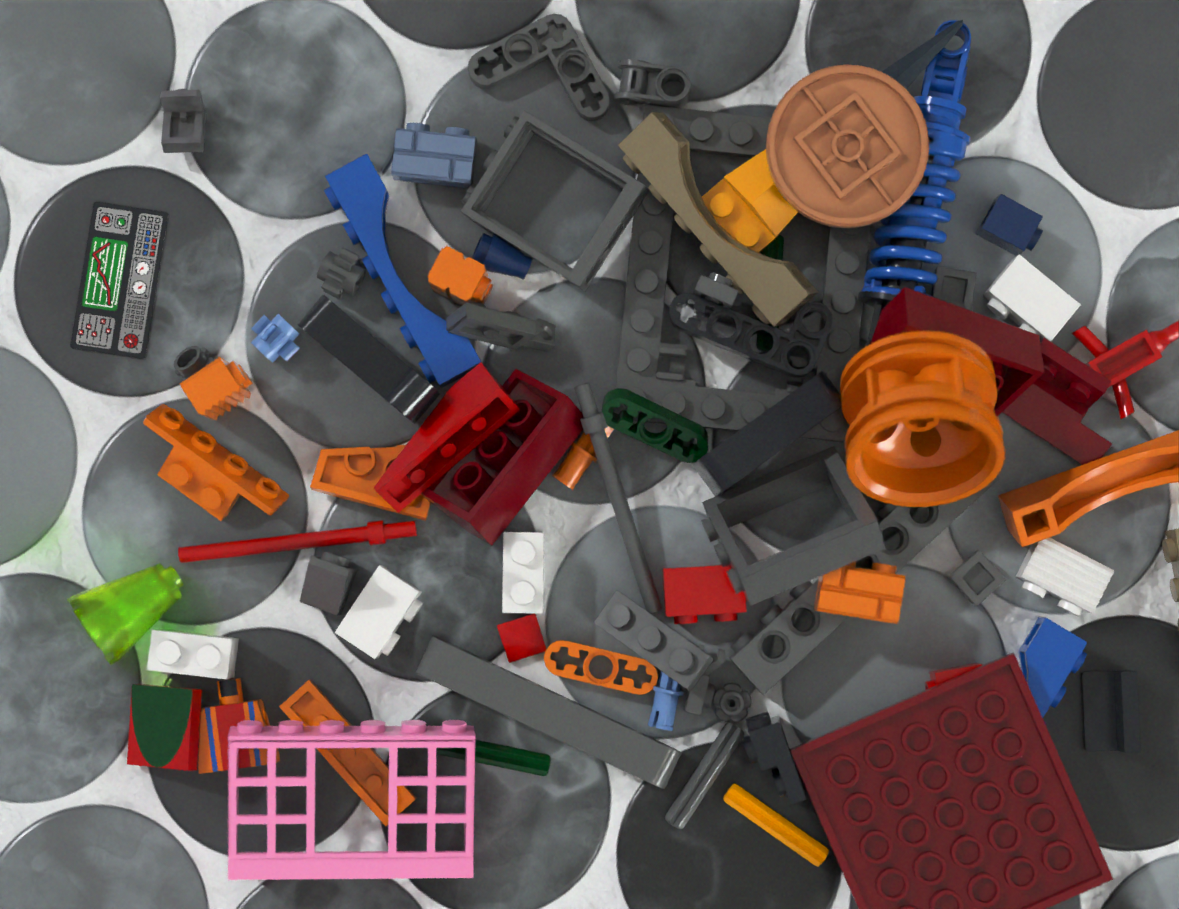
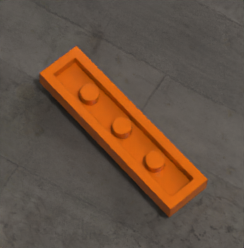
[279,679,416,826]

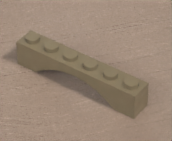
[618,112,819,326]

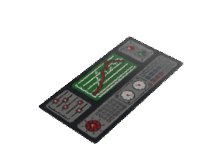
[70,202,168,359]

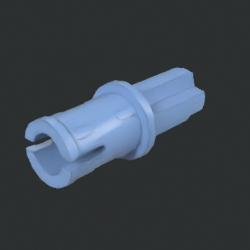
[648,670,684,731]

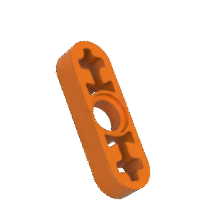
[544,640,658,695]

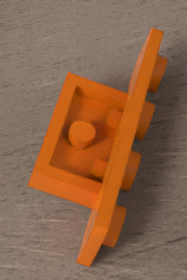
[143,404,289,521]

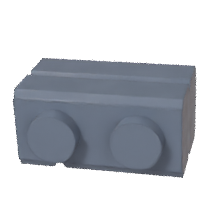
[391,123,477,188]

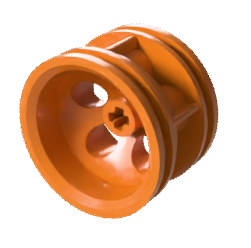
[840,331,1005,507]

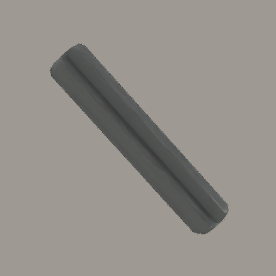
[665,722,744,830]

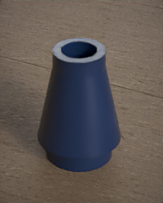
[472,233,533,280]

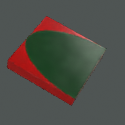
[127,684,202,771]

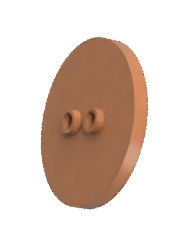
[766,65,929,228]

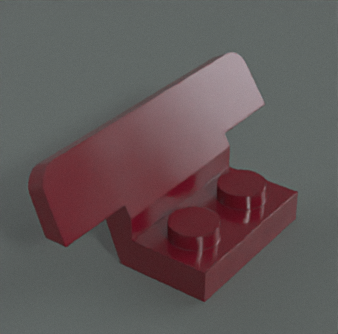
[1002,338,1112,465]

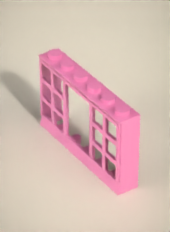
[228,720,475,880]

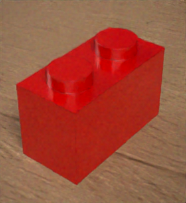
[662,565,747,624]

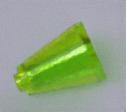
[67,563,184,666]

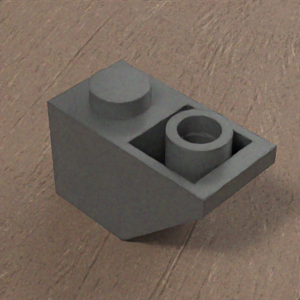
[299,551,357,615]

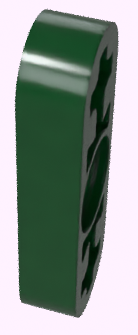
[602,388,708,463]

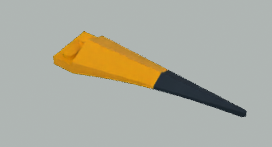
[702,20,963,253]

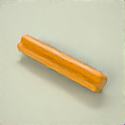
[723,784,829,867]

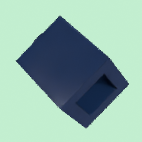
[976,194,1043,256]

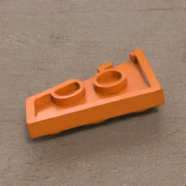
[310,445,431,521]

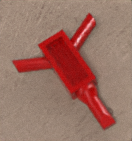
[1072,320,1179,419]

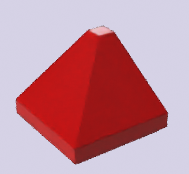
[497,613,546,663]

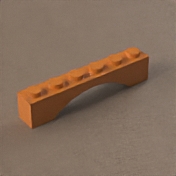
[998,430,1179,547]

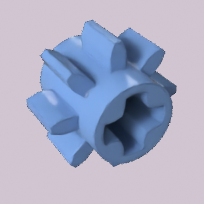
[251,314,300,363]

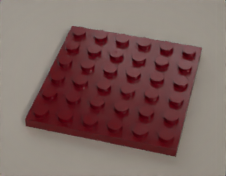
[789,653,1113,909]

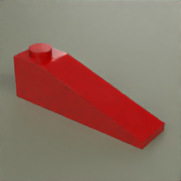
[373,362,520,513]

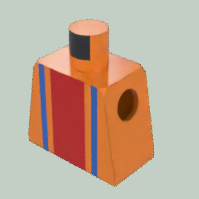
[198,678,280,774]

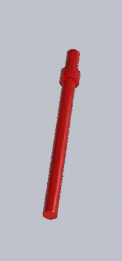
[178,520,417,563]

